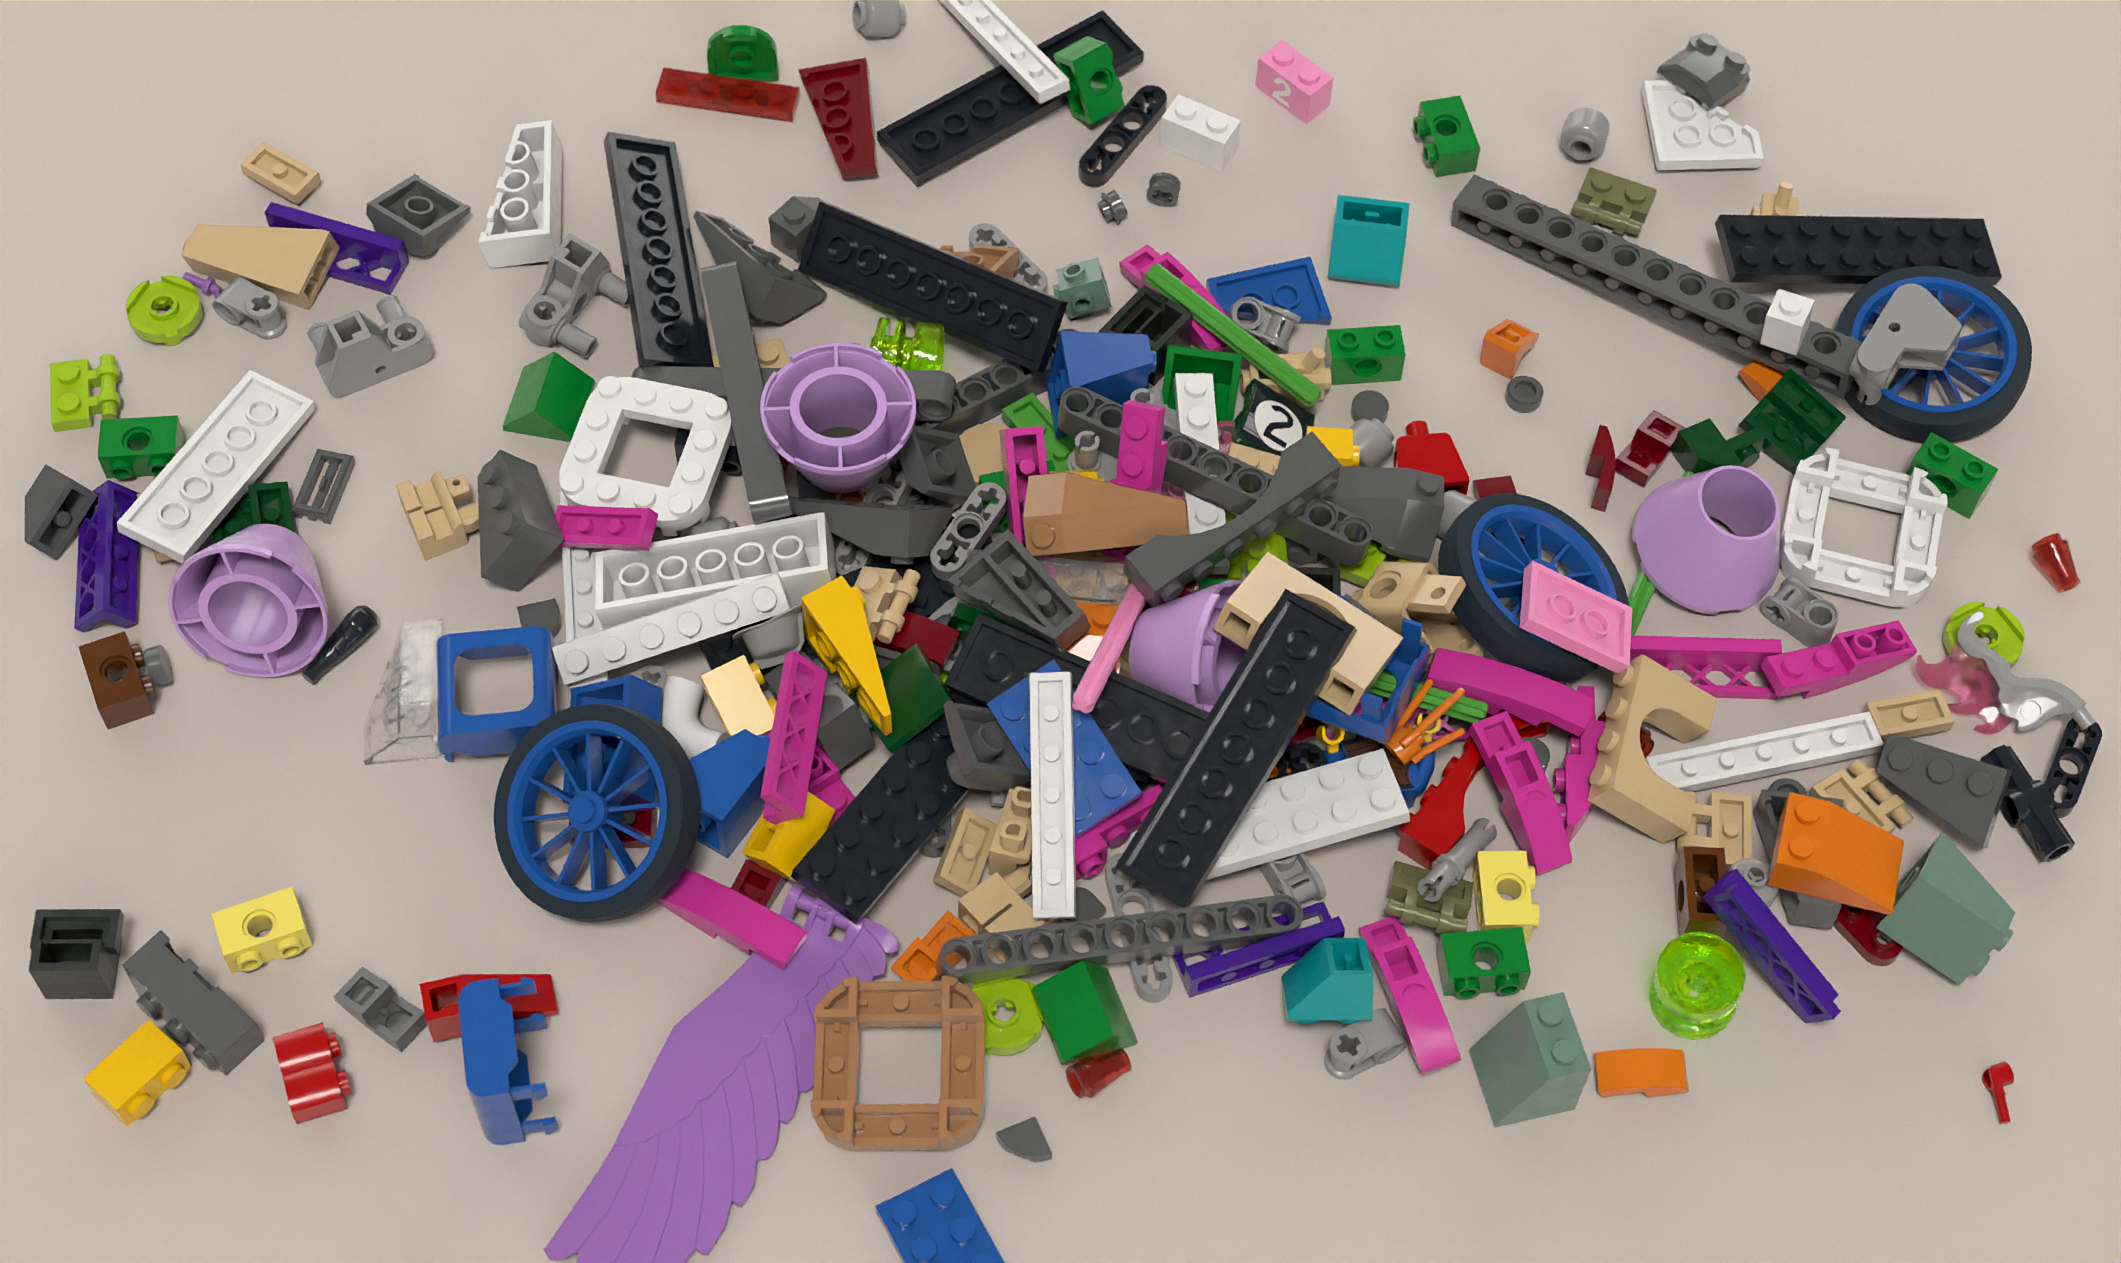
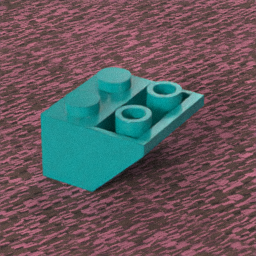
[1328,195,1410,286]
[1281,938,1373,1024]

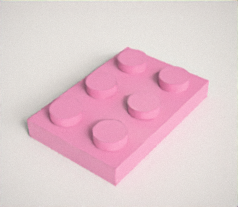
[1520,560,1632,674]

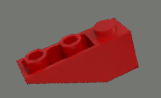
[419,974,559,1042]

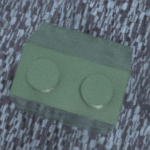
[1876,833,2015,985]
[1469,992,1591,1128]

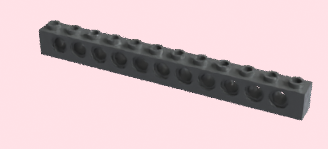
[1451,175,1862,399]

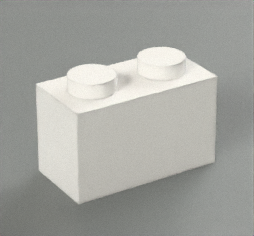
[1160,94,1241,172]

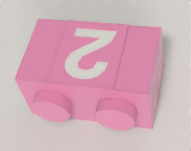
[1255,40,1333,124]

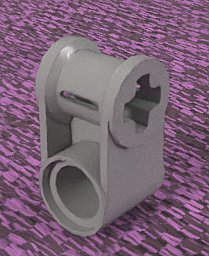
[212,276,287,339]
[1227,297,1301,352]
[1761,577,1839,648]
[1259,852,1326,905]
[1324,1008,1408,1080]

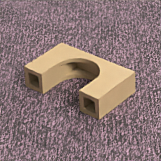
[1213,552,1403,716]
[1588,654,1717,844]

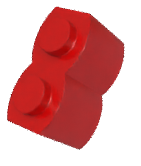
[273,1022,352,1124]

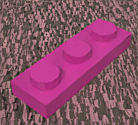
[555,505,658,551]

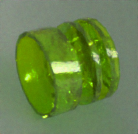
[870,317,944,371]
[1649,932,1746,1040]

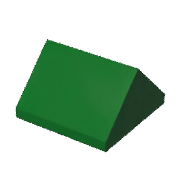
[1162,344,1242,428]
[502,351,595,442]
[1031,960,1138,1065]

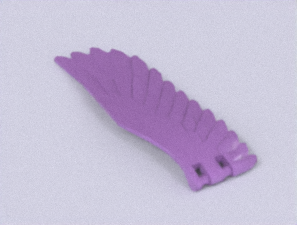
[544,884,898,1263]

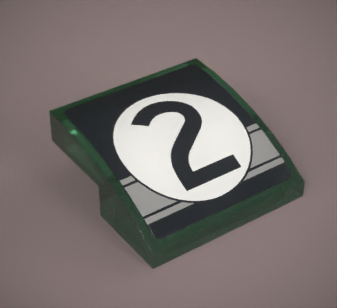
[1232,378,1315,456]

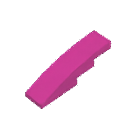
[1425,648,1595,737]
[657,868,807,970]

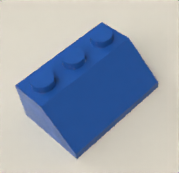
[562,674,663,806]

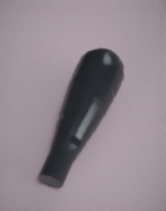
[302,605,378,684]

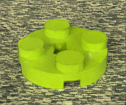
[126,276,204,346]
[1942,602,2025,678]
[971,976,1044,1055]

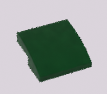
[1738,368,1847,474]
[213,481,294,543]
[854,643,954,753]

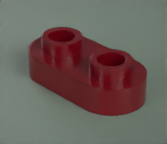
[1833,903,1903,966]

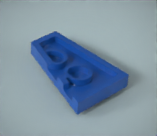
[1206,256,1332,325]

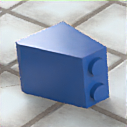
[1046,331,1157,438]
[655,729,770,859]

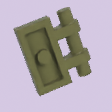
[1571,167,1657,236]
[1384,860,1474,934]

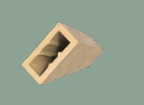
[181,224,340,310]

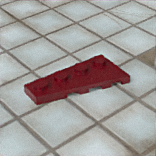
[798,58,878,180]

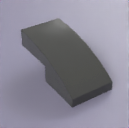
[333,967,427,1052]

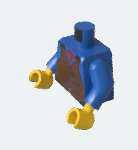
[1316,712,1441,829]

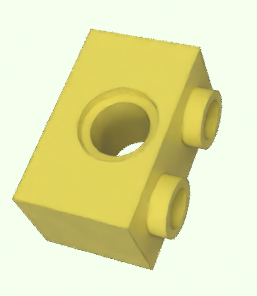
[1472,851,1540,942]
[211,887,313,973]

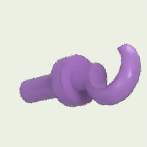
[183,272,222,298]

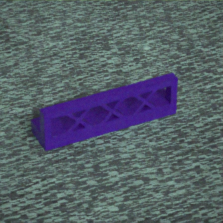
[264,202,409,295]
[74,480,139,632]
[1703,869,1841,1023]
[1171,901,1345,998]

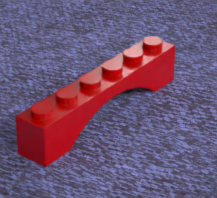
[1397,681,1564,870]

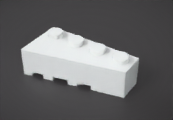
[478,120,562,269]

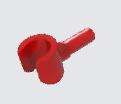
[1982,1062,2014,1124]

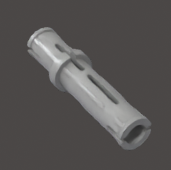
[1417,818,1497,902]

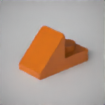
[1480,319,1540,379]

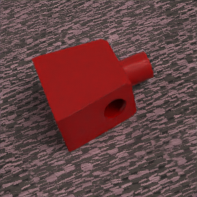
[1393,420,1470,495]

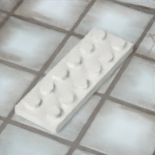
[117,370,315,564]
[1206,749,1410,880]

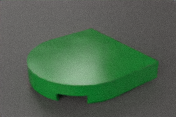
[707,25,779,82]

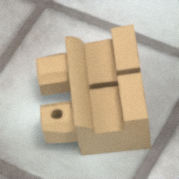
[396,471,479,561]
[989,786,1032,878]
[958,869,1055,963]

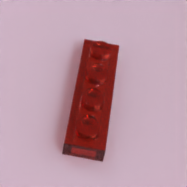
[655,67,800,123]

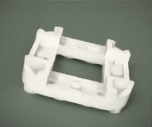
[559,376,736,536]
[1780,448,1947,609]

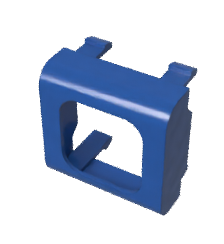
[1306,594,1429,744]
[436,626,558,762]
[458,978,558,1145]

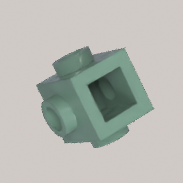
[1053,257,1111,319]

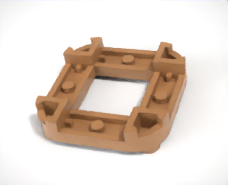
[811,976,986,1151]

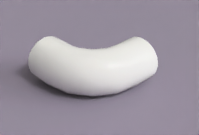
[660,676,729,759]

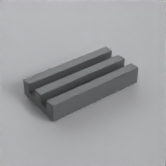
[292,449,356,524]

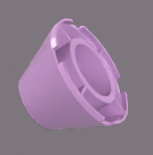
[760,343,916,493]
[1632,465,1780,615]
[168,524,329,678]
[1129,580,1249,712]

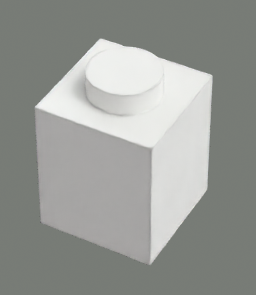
[1760,289,1815,355]

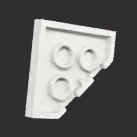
[1642,80,1764,170]

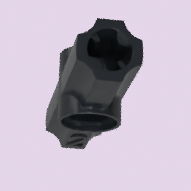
[1980,744,2075,862]

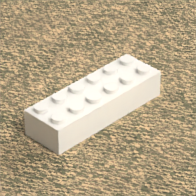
[595,512,836,629]

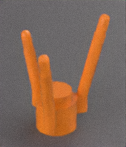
[1384,679,1465,766]

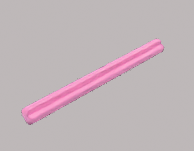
[1071,582,1147,714]

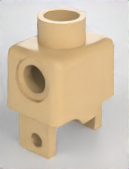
[1351,562,1486,672]

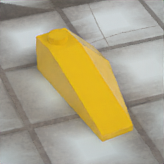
[801,576,892,736]

